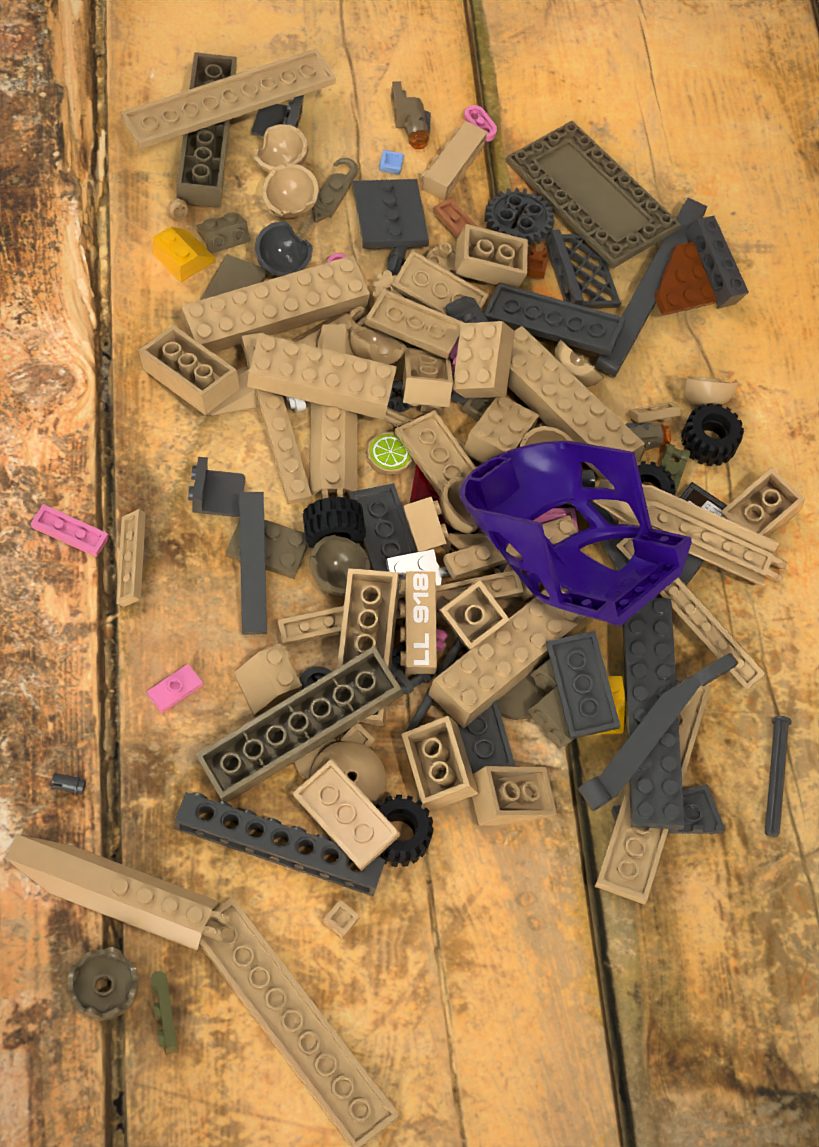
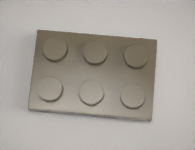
[226,520,308,579]

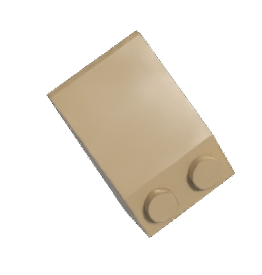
[402,348,453,408]
[721,468,805,537]
[472,766,557,826]

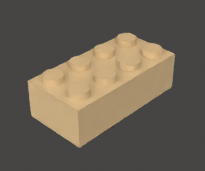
[139,325,240,415]

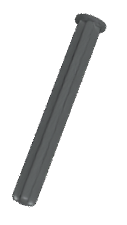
[765,716,792,837]

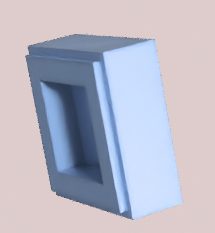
[379,150,404,175]

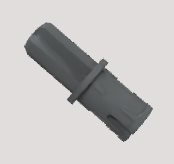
[386,246,408,277]

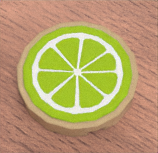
[367,432,412,476]

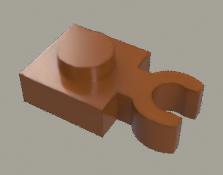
[526,245,548,279]

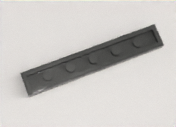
[239,492,267,635]

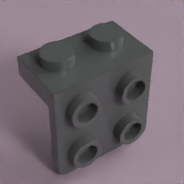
[188,457,245,517]

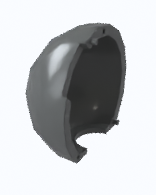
[255,221,313,277]

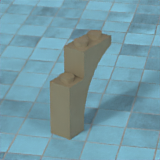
[527,658,573,749]

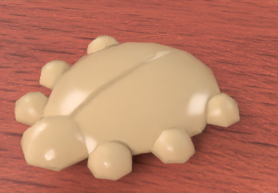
[373,270,403,298]

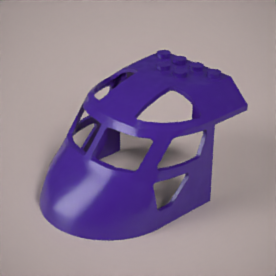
[460,441,692,626]

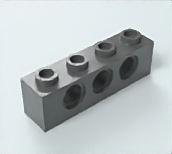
[685,216,749,308]

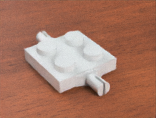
[385,549,450,594]

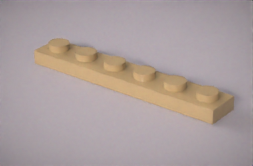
[443,515,578,580]

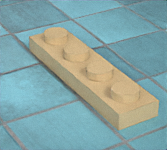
[116,509,146,607]

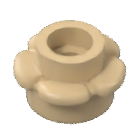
[167,198,188,220]

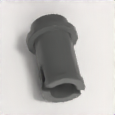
[51,773,86,796]

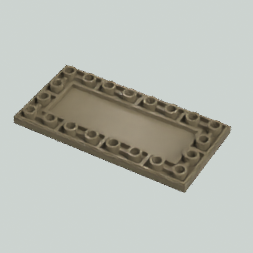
[506,121,681,268]

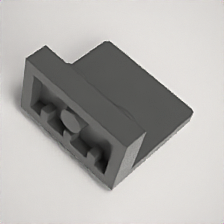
[252,95,304,137]

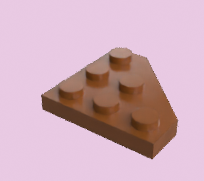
[654,241,717,316]

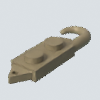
[312,158,358,223]

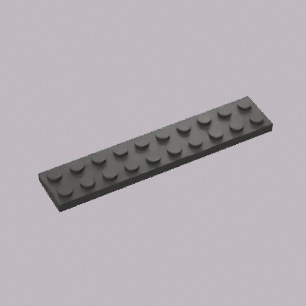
[622,598,685,830]

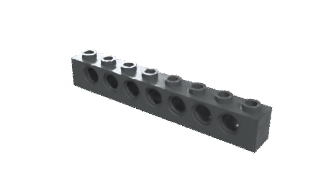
[175,792,385,897]

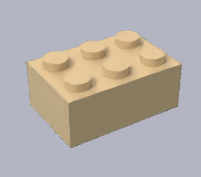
[455,224,528,288]
[452,321,515,398]
[464,397,539,463]
[402,715,479,811]

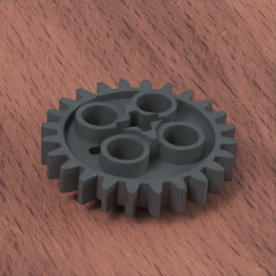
[484,188,555,246]

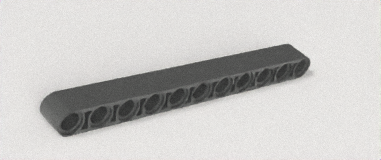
[595,197,707,377]

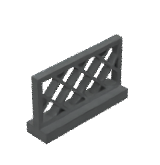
[545,230,621,308]

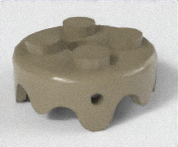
[68,947,138,1021]

